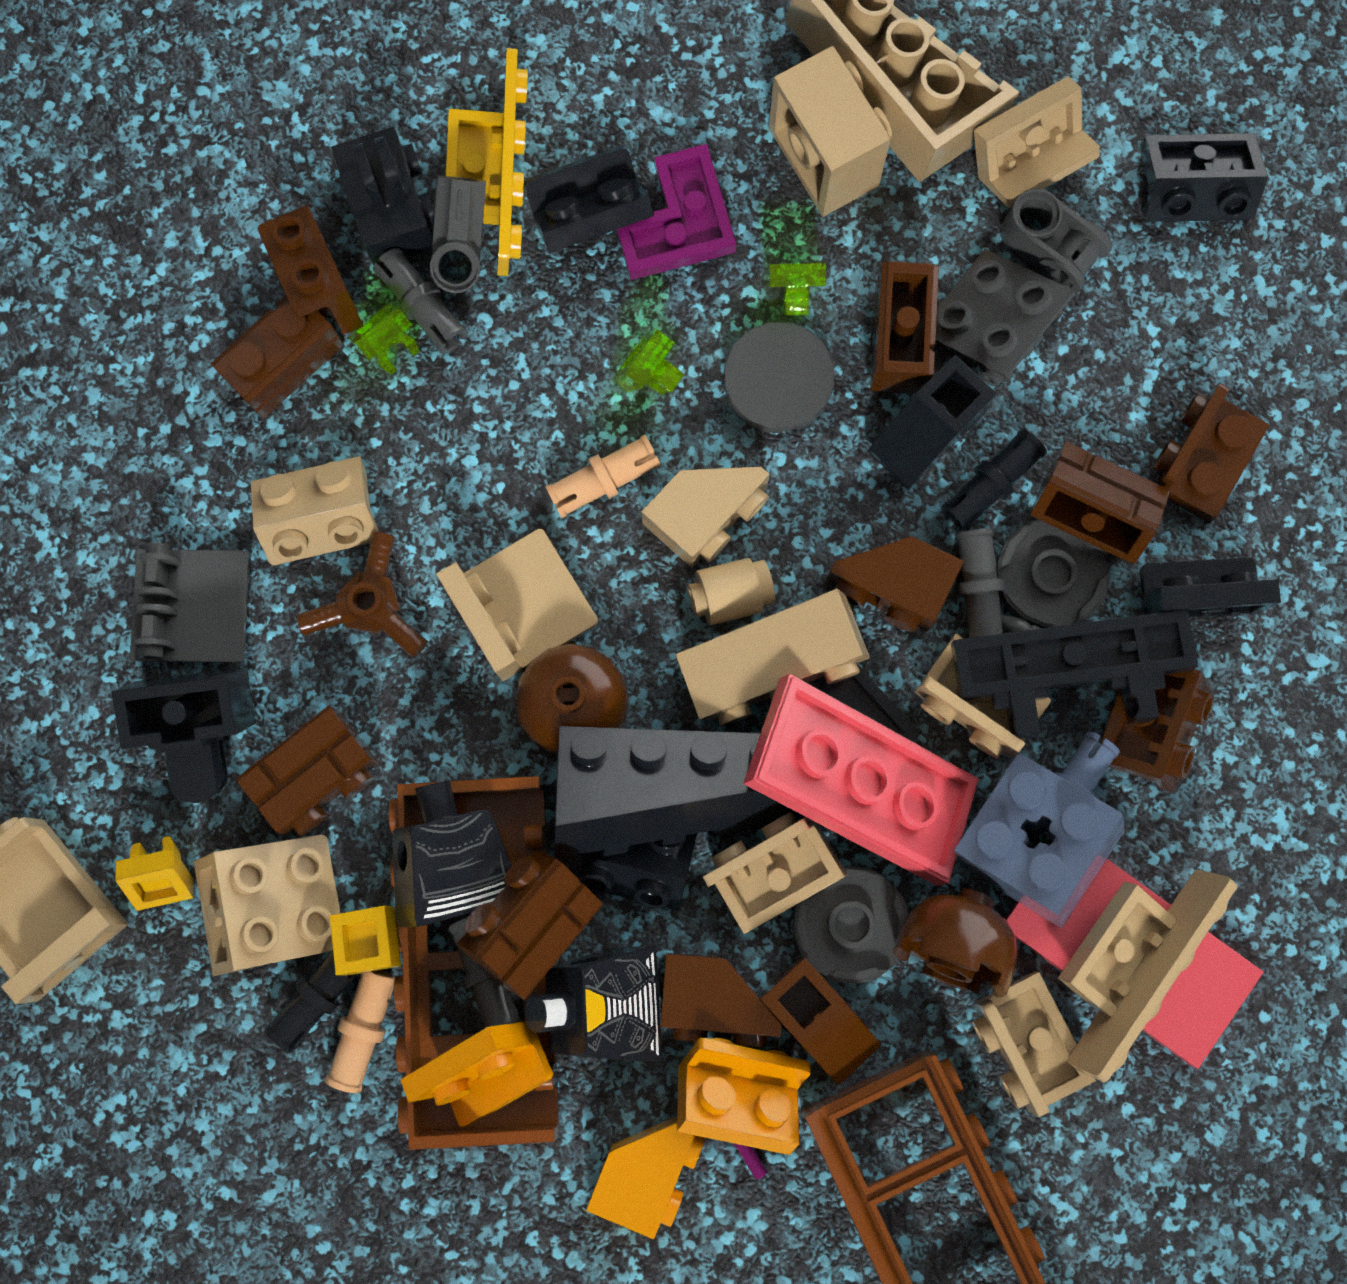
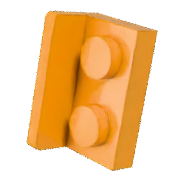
[400,1021,553,1127]
[677,1038,810,1155]

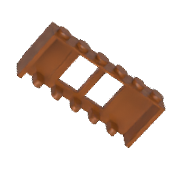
[389,776,560,1150]

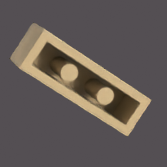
[675,589,870,727]

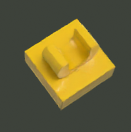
[115,836,194,911]
[329,905,401,976]

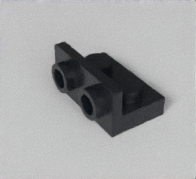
[1141,133,1268,222]
[523,145,654,253]
[1139,557,1281,619]

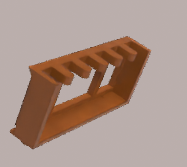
[801,1049,1056,1284]

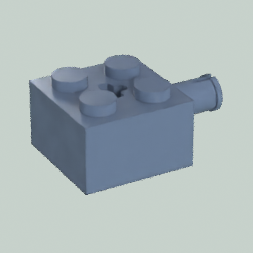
[954,731,1125,929]

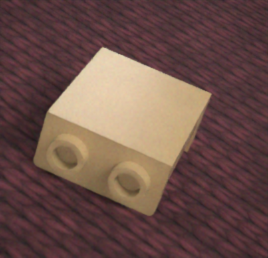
[0,817,128,1004]

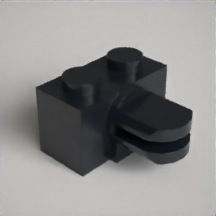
[331,126,435,266]
[111,667,256,803]

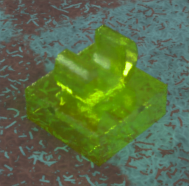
[767,263,826,315]
[346,303,419,374]
[611,329,684,396]

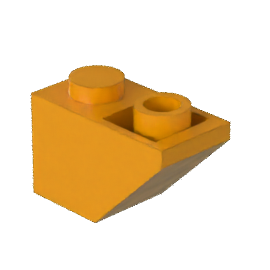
[586,1116,706,1239]

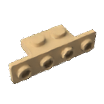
[1058,870,1238,1082]

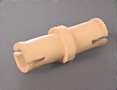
[545,435,662,518]
[324,970,396,1093]

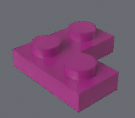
[616,144,736,281]

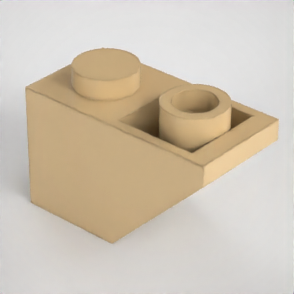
[641,467,770,568]

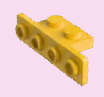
[446,48,528,276]

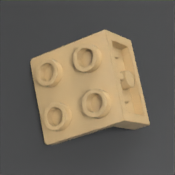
[436,529,598,682]
[194,835,340,976]

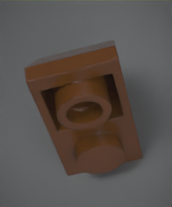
[825,536,964,633]
[660,953,781,1047]
[758,956,881,1086]

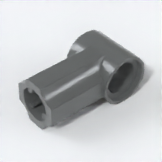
[430,176,486,293]

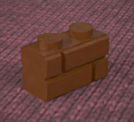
[870,261,939,394]
[211,295,344,419]
[1030,441,1170,565]
[236,705,379,836]
[457,851,603,1000]

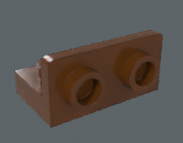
[258,204,364,335]
[1152,382,1270,524]
[1100,669,1214,792]

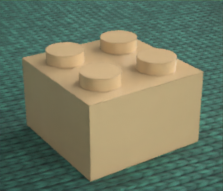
[769,46,892,217]

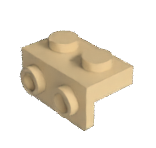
[974,76,1100,207]
[251,456,378,565]
[915,634,1052,759]
[703,811,847,934]
[972,971,1096,1117]

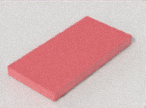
[743,674,979,886]
[1005,859,1264,1069]

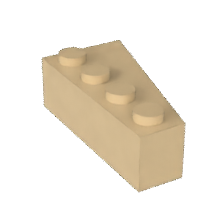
[785,0,1020,183]

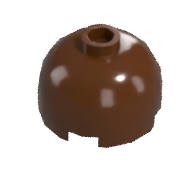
[515,644,630,756]
[893,888,1018,998]

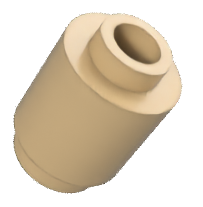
[688,558,775,626]

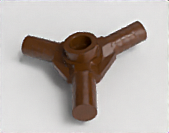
[296,532,428,658]

